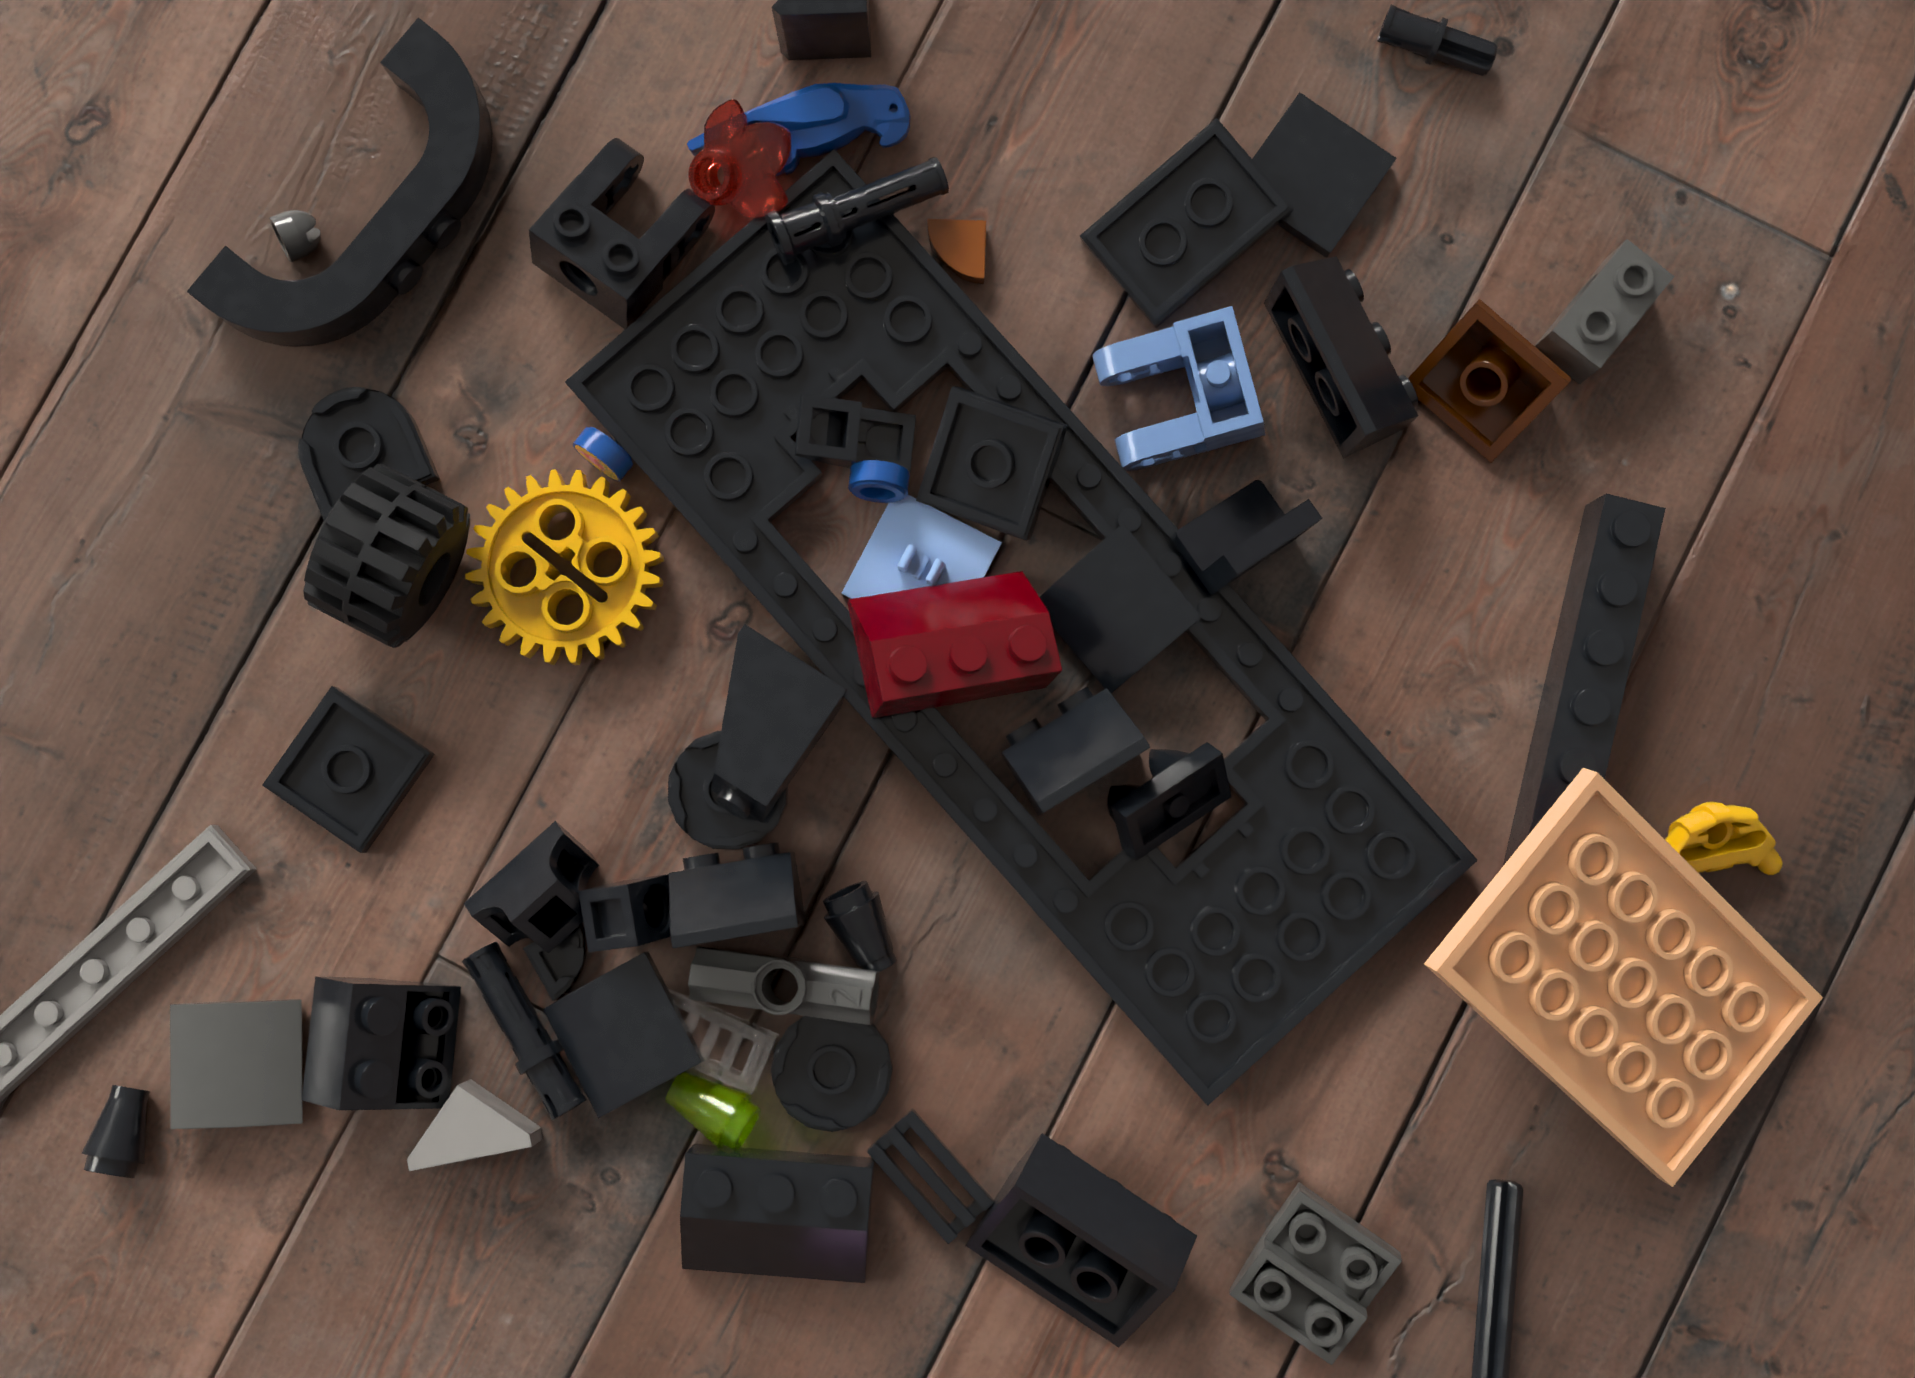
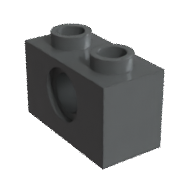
[1535,239,1675,384]

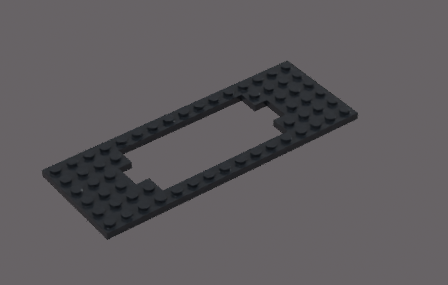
[565,149,1478,1106]

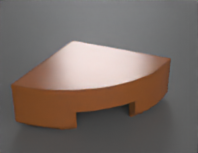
[927,219,986,284]

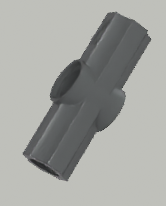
[688,946,880,1025]

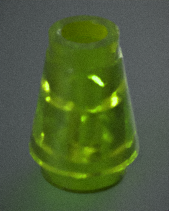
[665,1071,761,1151]

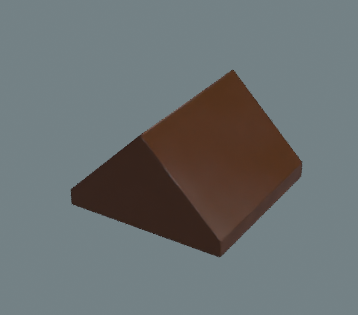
[1408,299,1572,463]

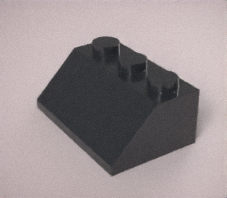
[1264,256,1419,459]
[965,1133,1197,1348]
[680,1144,875,1283]

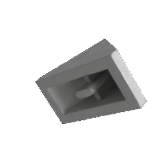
[407,1079,543,1171]

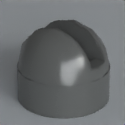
[269,209,321,262]

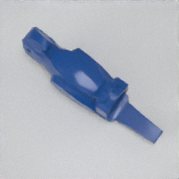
[687,83,911,176]

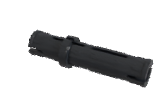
[462,942,587,1121]

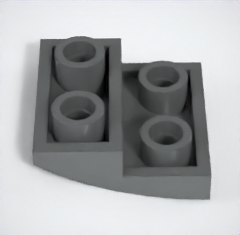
[170,999,303,1129]
[1229,1182,1402,1365]

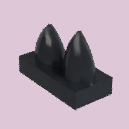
[1107,742,1232,861]

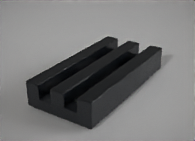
[867,1108,994,1244]

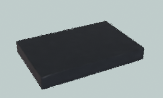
[1080,118,1294,328]

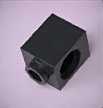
[578,874,671,952]

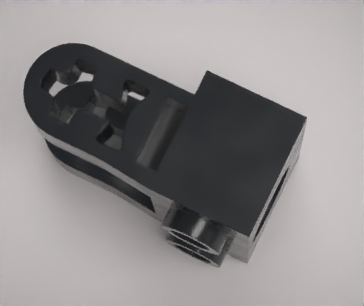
[529,138,715,329]

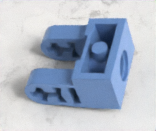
[1092,306,1265,471]

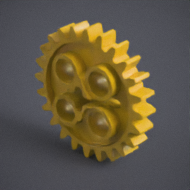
[465,469,664,665]

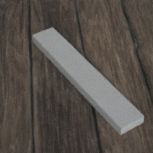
[0,825,257,1102]

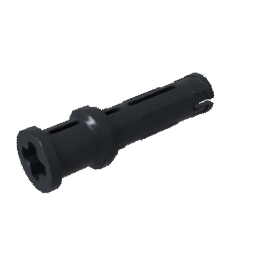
[765,157,949,265]

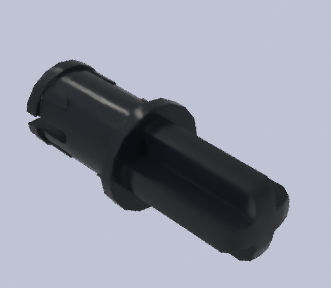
[1377,4,1497,76]

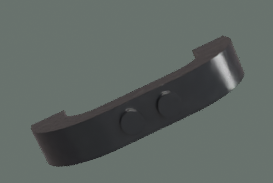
[187,17,492,347]

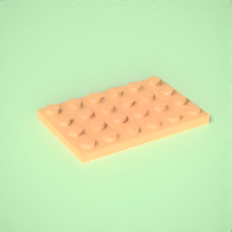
[1424,768,1823,1187]

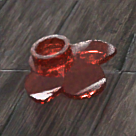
[688,99,791,218]

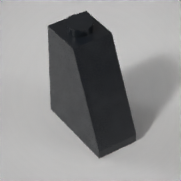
[711,624,847,823]

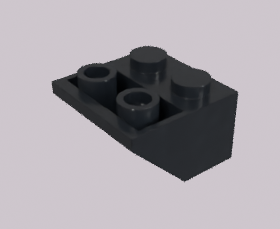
[302,976,461,1111]

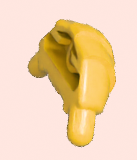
[1665,802,1783,875]

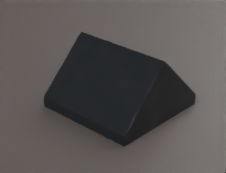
[771,0,871,60]

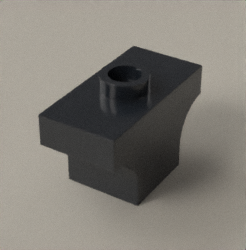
[464,821,599,953]

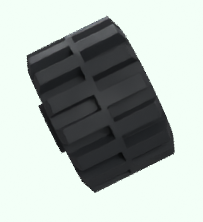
[303,464,470,648]

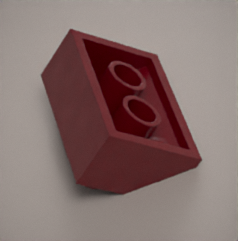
[847,571,1062,718]

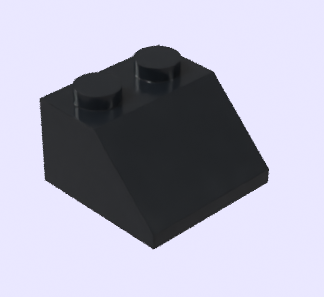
[1001,686,1150,816]
[669,842,806,948]

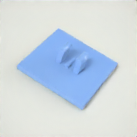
[842,495,1002,599]

